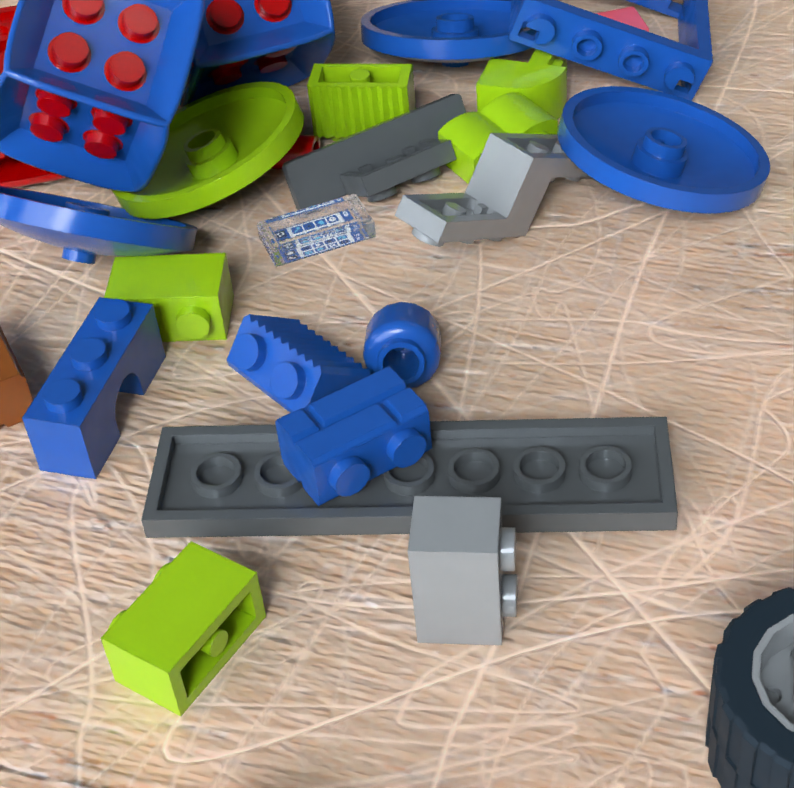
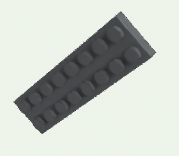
[141,417,678,538]

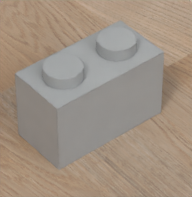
[408,496,518,645]

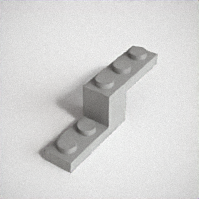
[395,133,590,247]

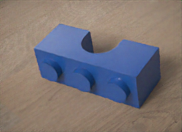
[22,297,166,479]

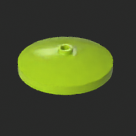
[112,82,304,219]

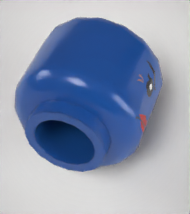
[363,302,442,389]

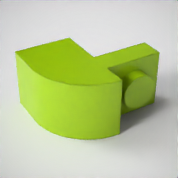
[476,49,567,120]

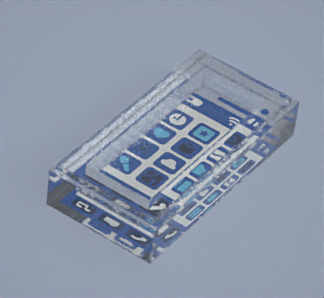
[257,194,376,267]

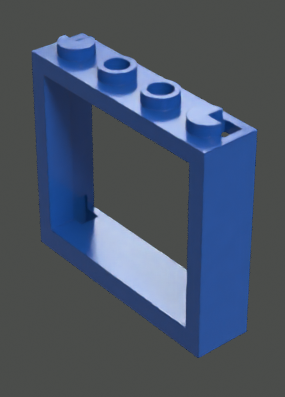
[508,0,713,101]

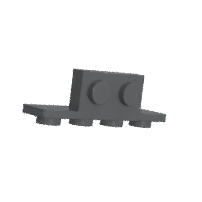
[282,94,466,212]

